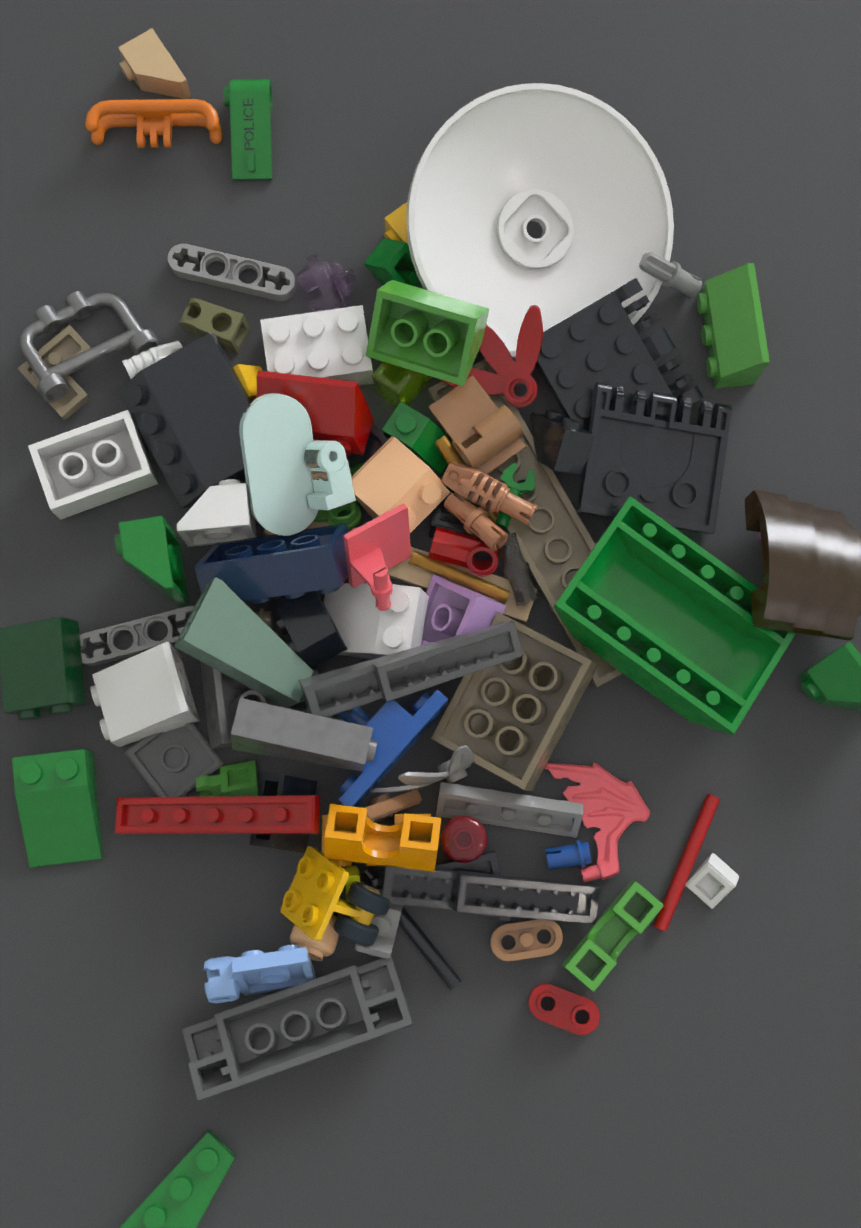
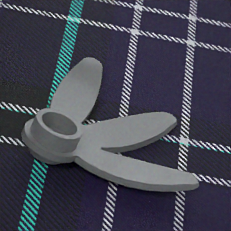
[370,745,474,793]

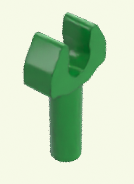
[495,463,536,529]

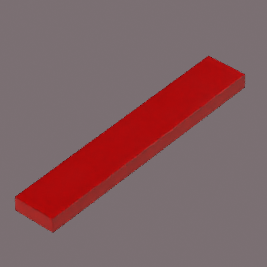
[115,795,320,835]

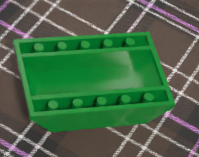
[553,496,796,735]

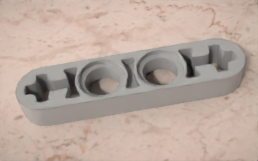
[167,244,296,301]
[80,606,195,666]

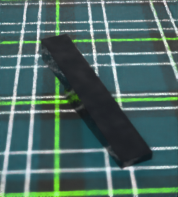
[377,865,600,924]

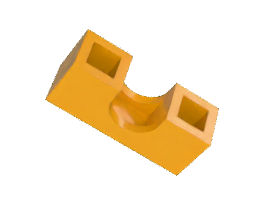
[324,804,441,872]

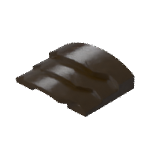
[744,490,861,641]

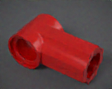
[428,526,499,577]

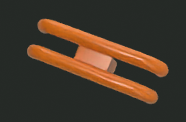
[85,99,223,148]

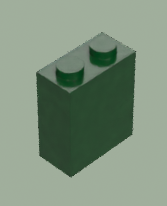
[0,617,86,720]

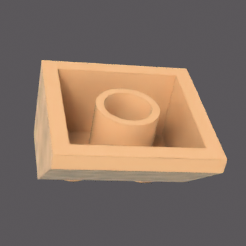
[351,436,450,533]

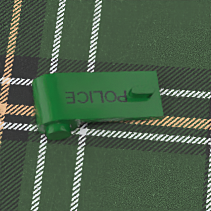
[224,79,273,180]

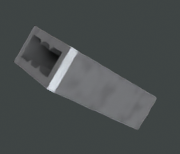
[231,698,378,771]

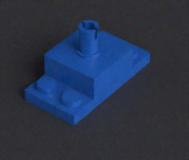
[335,690,448,807]

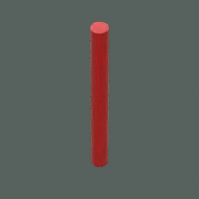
[653,794,720,932]

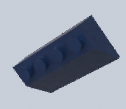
[194,523,348,604]

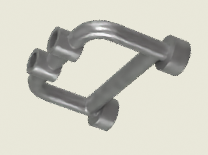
[19,291,160,403]

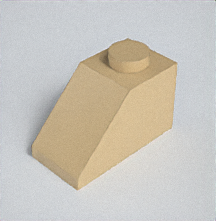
[118,28,191,99]

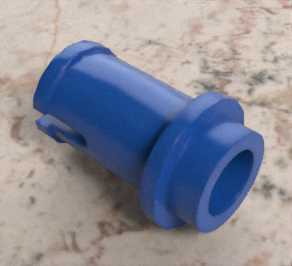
[545,840,592,871]

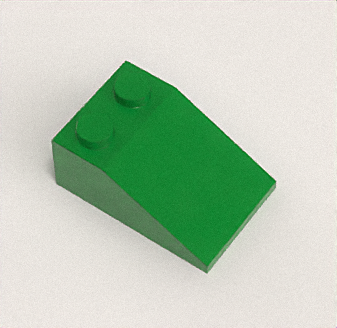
[12,749,103,868]

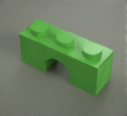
[561,881,664,992]

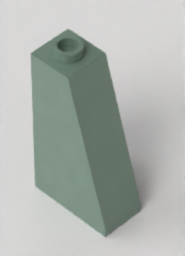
[174,577,314,708]

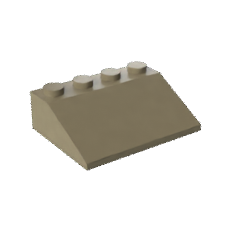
[431,612,599,791]

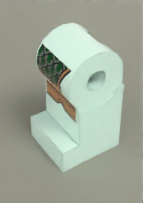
[304,440,356,510]

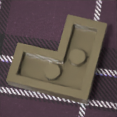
[17,325,91,421]

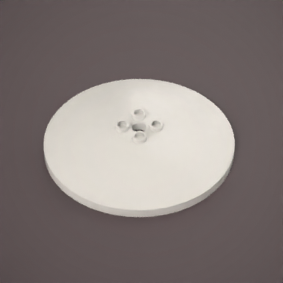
[406,83,674,360]

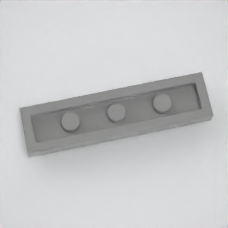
[436,782,583,838]

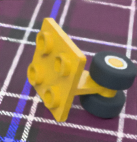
[280,846,391,946]

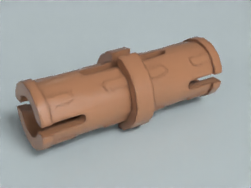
[444,492,508,552]

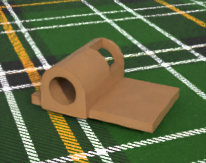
[428,375,526,475]

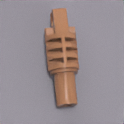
[441,461,537,526]

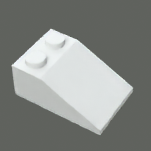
[324,583,429,659]

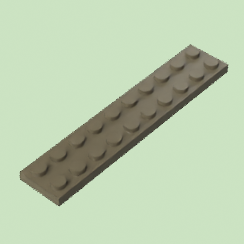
[428,359,623,689]

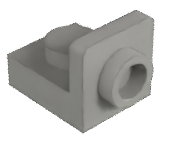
[355,904,403,959]

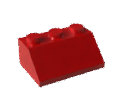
[256,370,374,456]

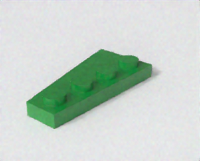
[120,1130,236,1228]

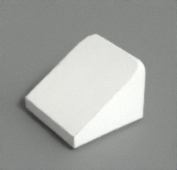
[685,853,739,909]

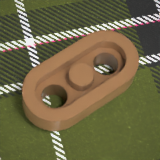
[490,919,563,961]

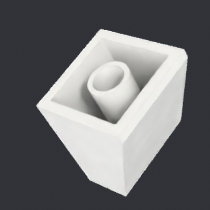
[90,642,200,747]

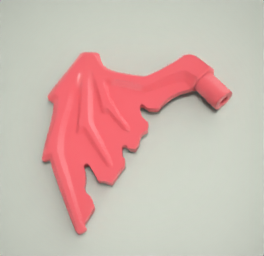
[544,762,650,883]

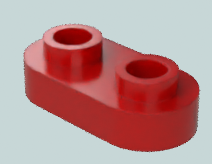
[528,983,600,1035]

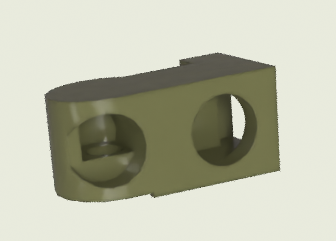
[179,298,250,354]

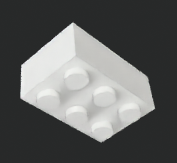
[260,305,374,386]
[28,410,158,520]

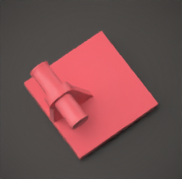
[343,503,411,611]

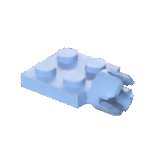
[203,945,316,1004]

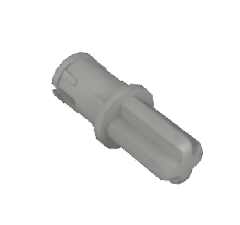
[639,252,702,298]

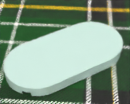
[239,393,319,536]

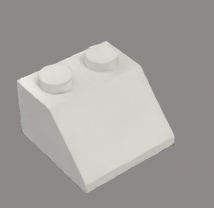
[177,479,257,547]

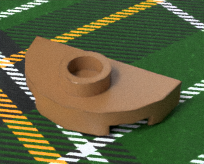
[366,789,422,823]

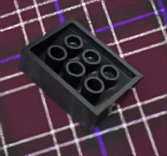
[118,333,252,508]

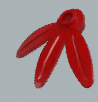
[440,305,543,407]

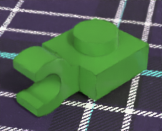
[195,760,259,797]

